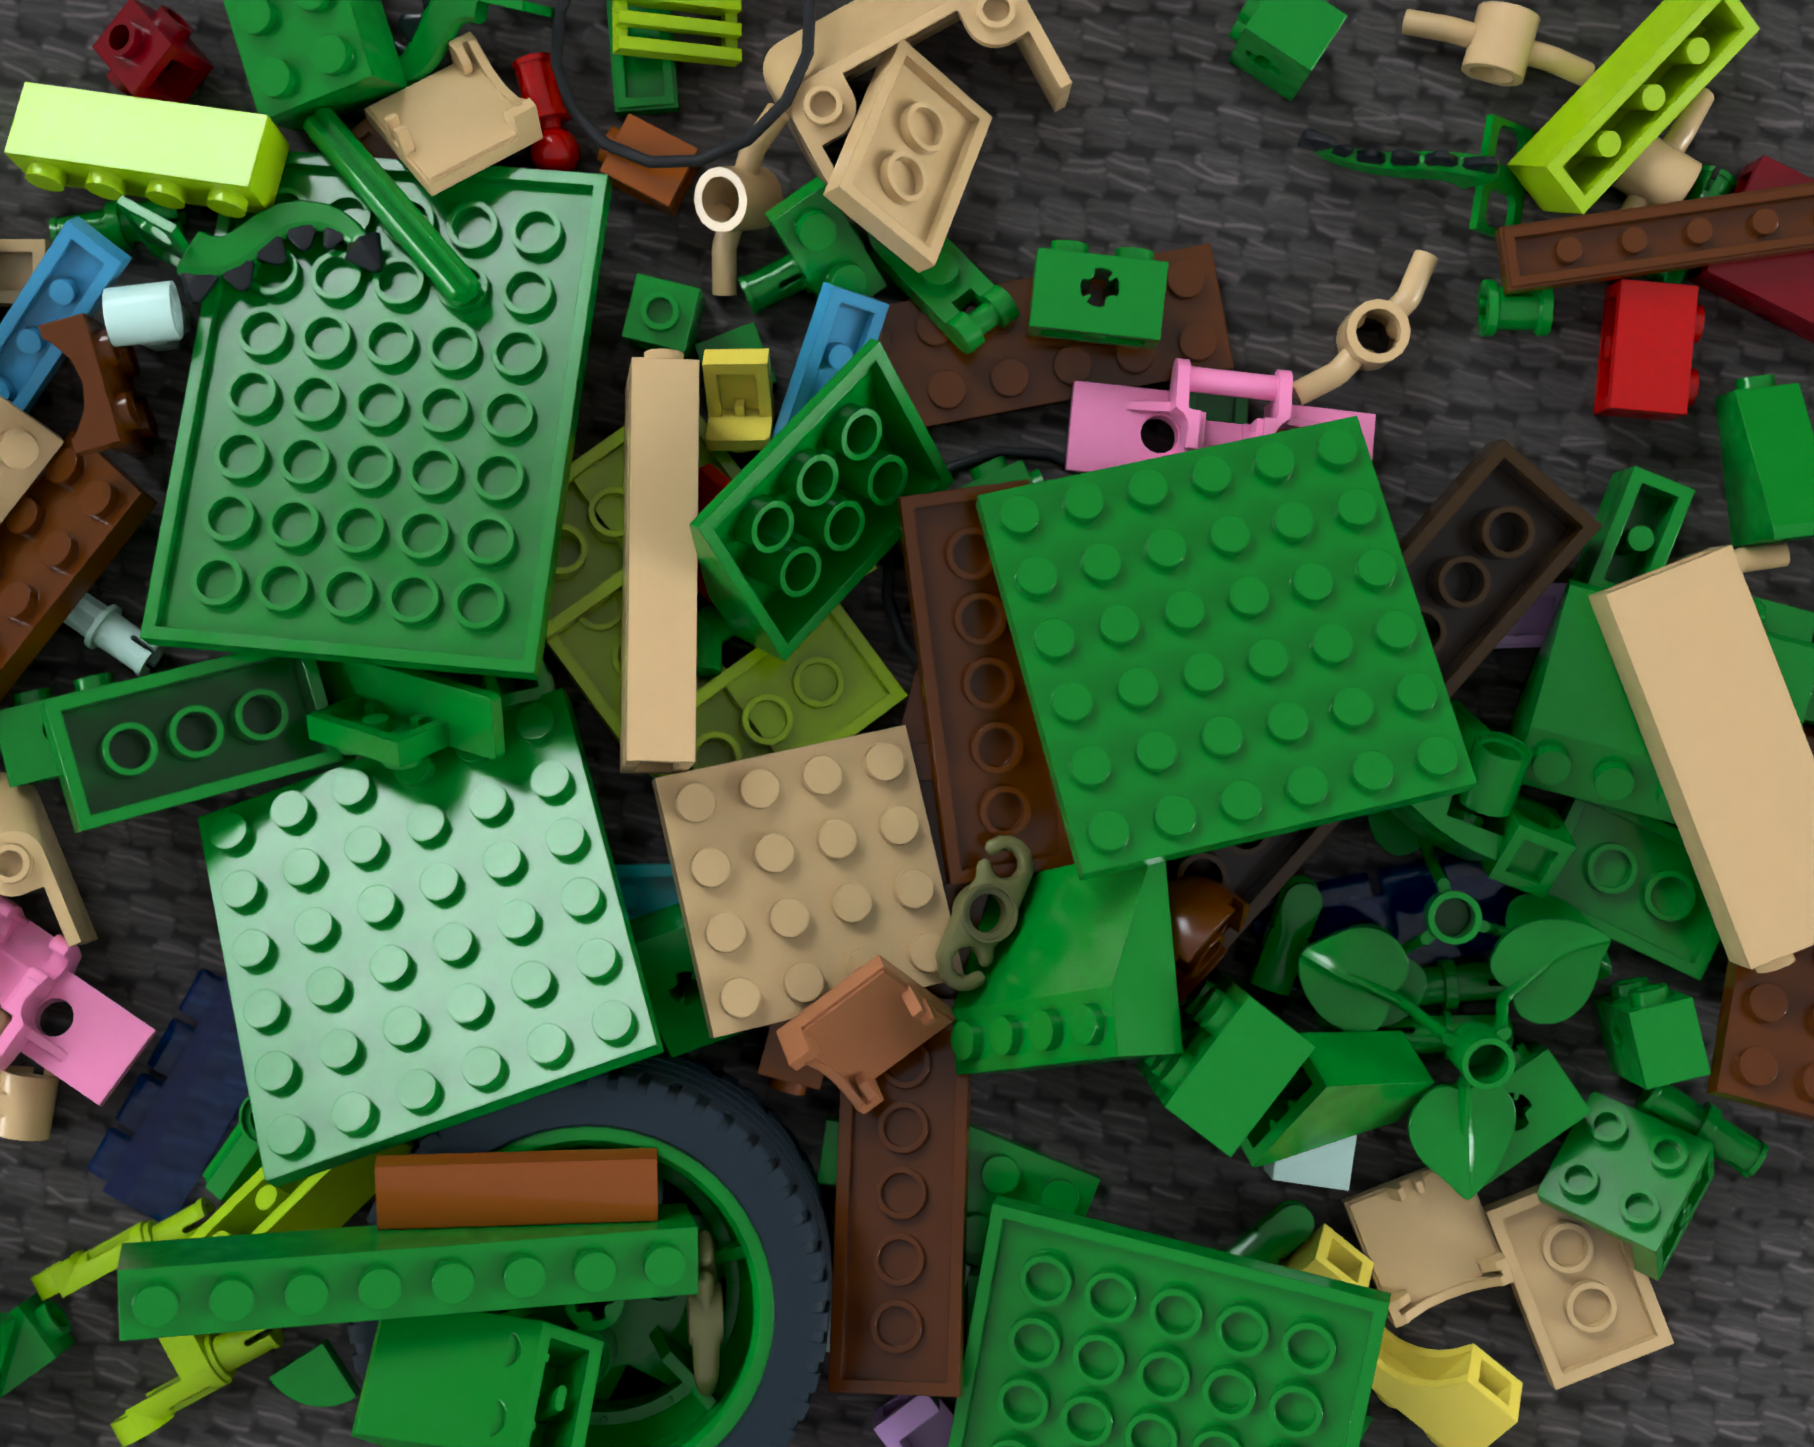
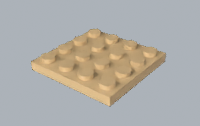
[652,725,964,1038]

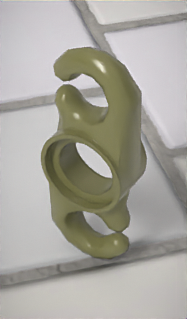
[936,835,1034,991]
[686,1230,724,1397]

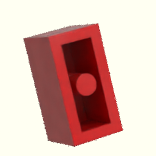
[1593,279,1705,421]

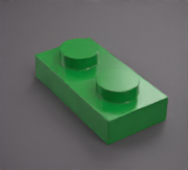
[764,176,887,298]

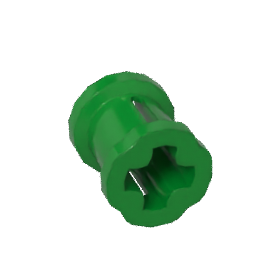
[1477,279,1554,337]

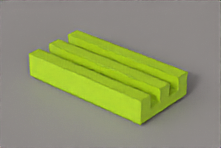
[612,0,742,67]

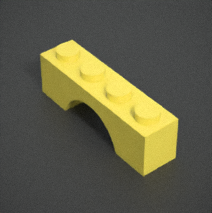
[1280,1223,1523,1447]

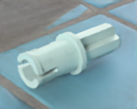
[64,593,166,677]

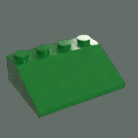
[689,338,954,661]
[1505,579,1814,824]
[951,861,1183,1075]

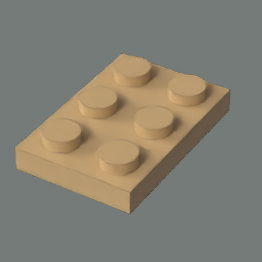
[823,40,993,273]
[1482,1184,1674,1390]

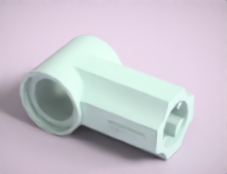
[102,280,192,351]

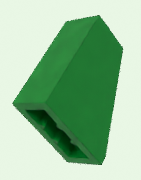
[1715,374,1814,548]
[1240,1031,1434,1167]

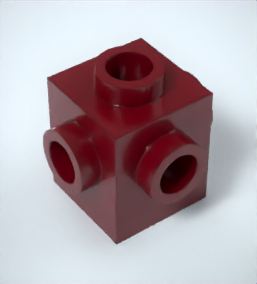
[92,0,214,104]

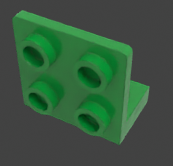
[1537,1092,1714,1281]

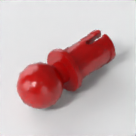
[512,52,580,172]

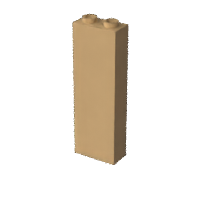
[620,349,700,774]
[1588,545,1814,973]

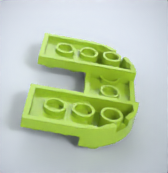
[545,414,908,778]

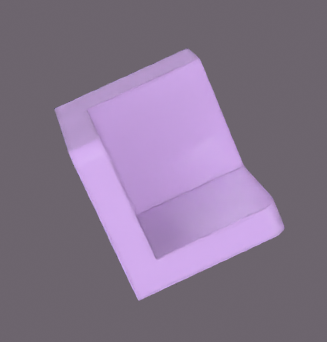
[873,1395,954,1447]

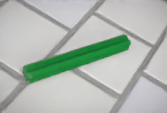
[303,107,482,307]

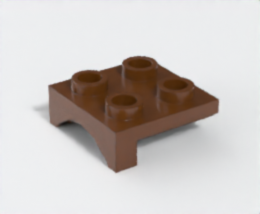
[38,313,158,459]

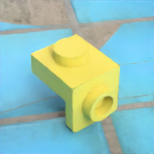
[702,348,775,453]

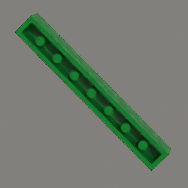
[117,1203,698,1341]

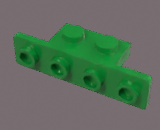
[306,660,505,770]

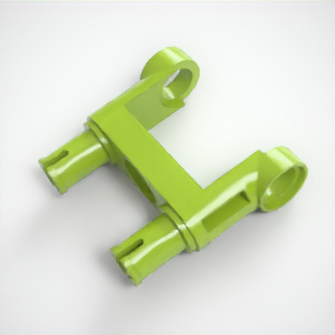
[30,1197,284,1447]

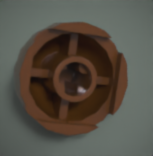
[1167,874,1250,1003]

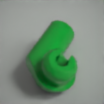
[696,603,735,677]

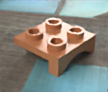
[776,954,956,1114]

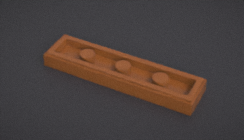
[374,1147,658,1230]

